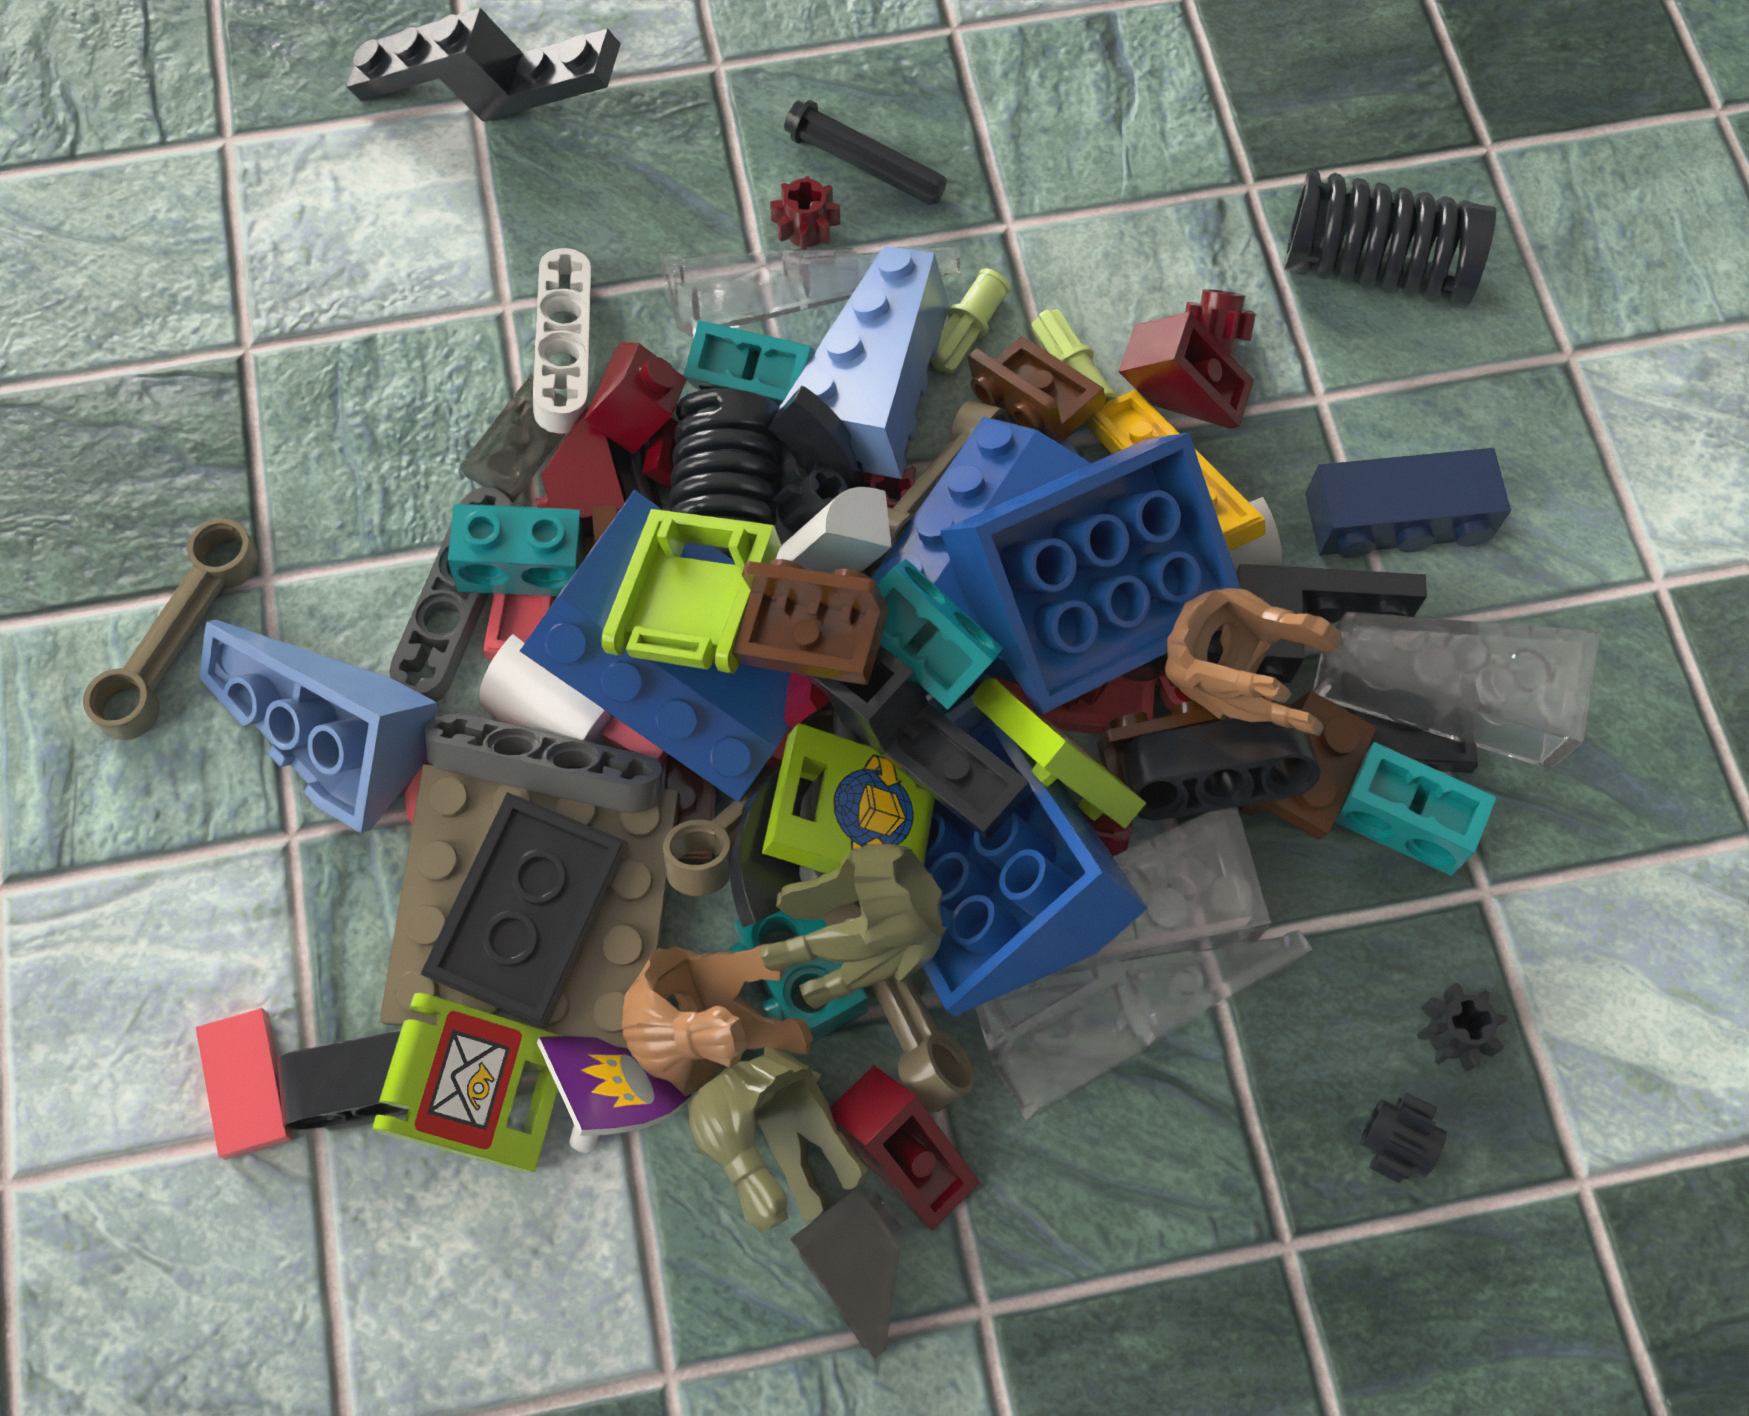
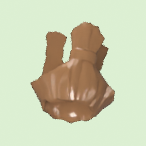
[1165,588,1342,736]
[622,944,813,1096]

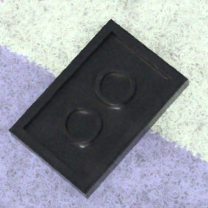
[420,792,630,1028]

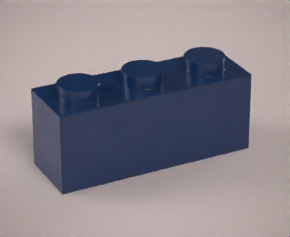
[1305,448,1511,558]

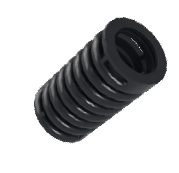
[1283,168,1496,309]
[668,388,782,560]

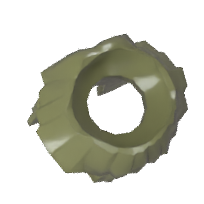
[760,844,947,1009]
[688,1046,868,1233]

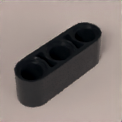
[1121,718,1321,820]
[277,1023,435,1130]

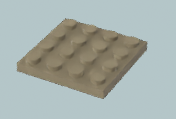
[379,764,680,1048]

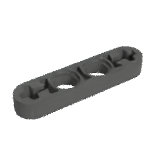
[389,487,512,702]
[425,713,662,813]

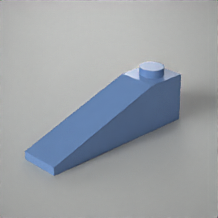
[199,620,437,833]

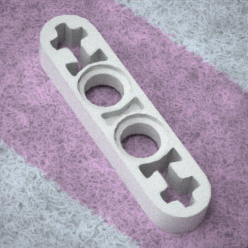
[533,248,591,434]

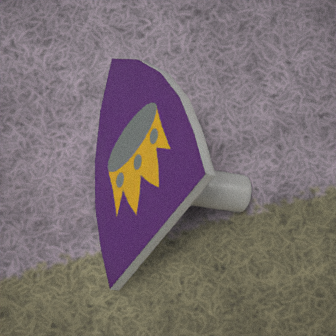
[537,1036,694,1153]

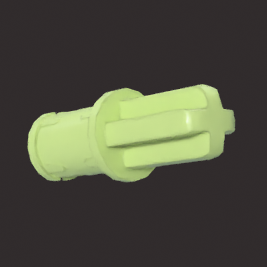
[929,268,1011,374]
[1031,309,1116,402]

